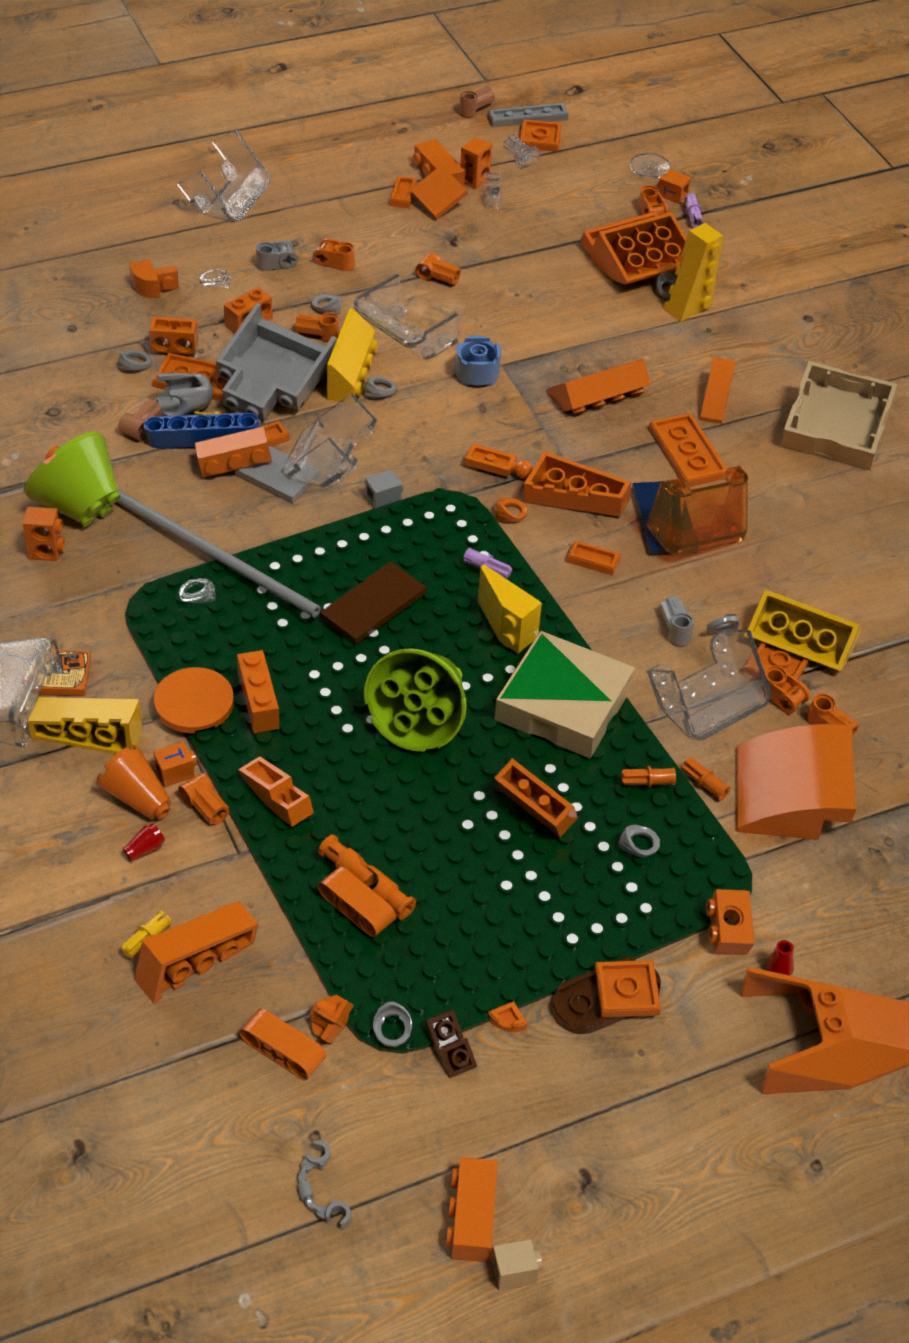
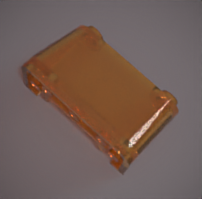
[646,466,748,555]

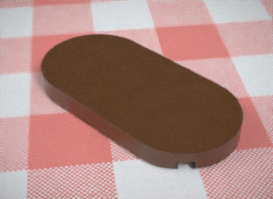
[551,958,661,1034]

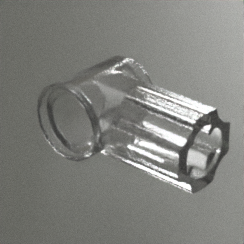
[503,134,541,169]

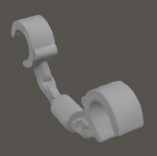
[297,1140,351,1230]

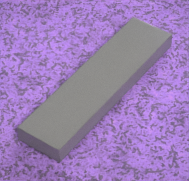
[488,103,568,127]

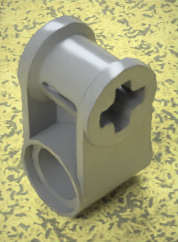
[256,240,298,271]

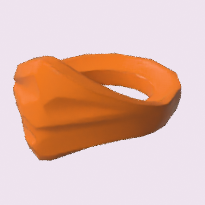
[494,498,528,522]

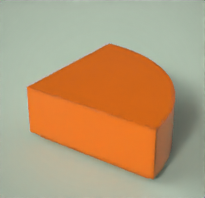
[488,1001,527,1032]

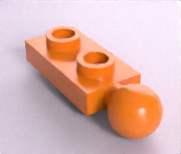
[464,444,533,479]

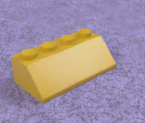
[327,308,378,404]
[746,589,861,672]

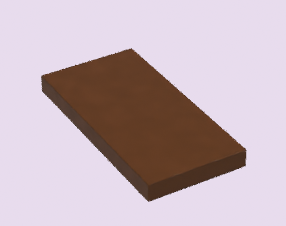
[320,562,427,645]

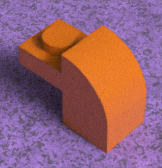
[129,259,179,298]

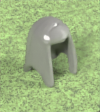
[156,373,213,416]

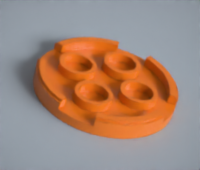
[154,667,234,733]

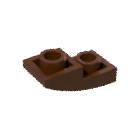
[424,1010,477,1078]

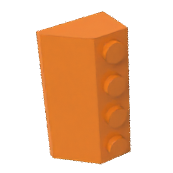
[547,358,651,414]

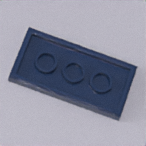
[632,480,698,555]

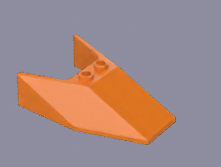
[740,967,909,1094]

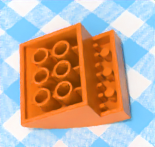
[580,211,687,284]
[737,724,856,840]

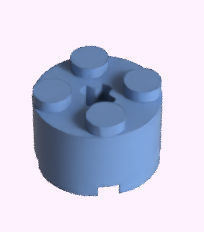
[455,336,501,386]

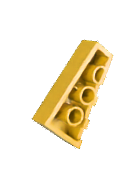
[663,223,723,322]
[28,697,143,754]

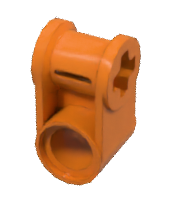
[638,185,669,215]
[313,238,355,271]
[760,665,811,714]

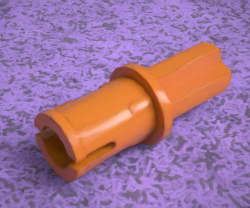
[681,758,730,801]
[621,766,676,788]

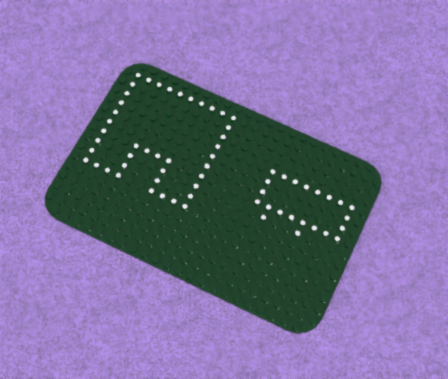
[125,488,752,1054]

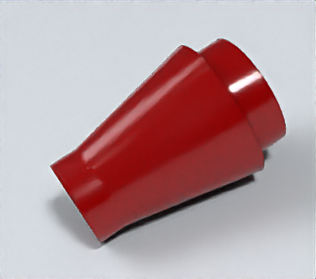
[122,823,166,862]
[765,940,794,976]

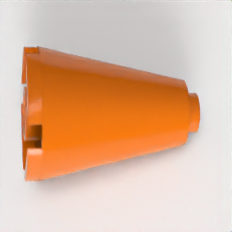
[96,745,171,820]

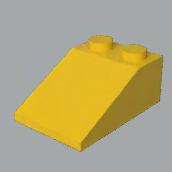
[478,564,542,653]

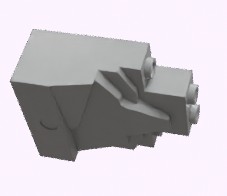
[216,303,337,421]

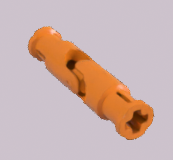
[318,835,417,920]

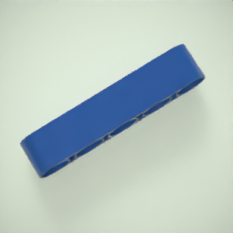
[144,413,259,448]

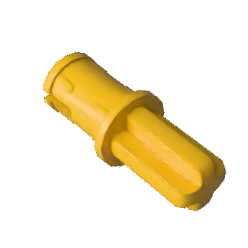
[121,911,172,958]

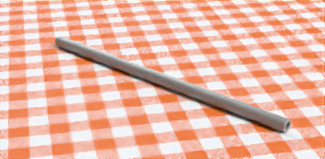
[116,489,321,617]

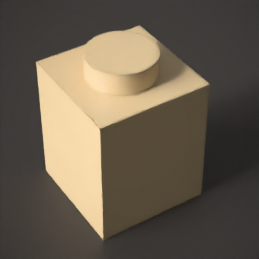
[492,1239,542,1290]

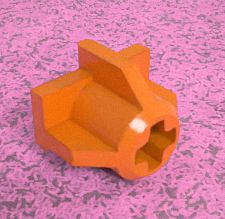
[310,995,354,1044]

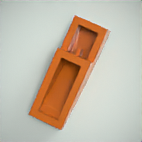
[700,357,736,424]
[238,757,314,827]

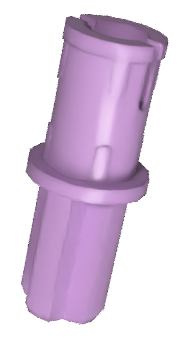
[684,193,704,228]
[463,548,512,579]

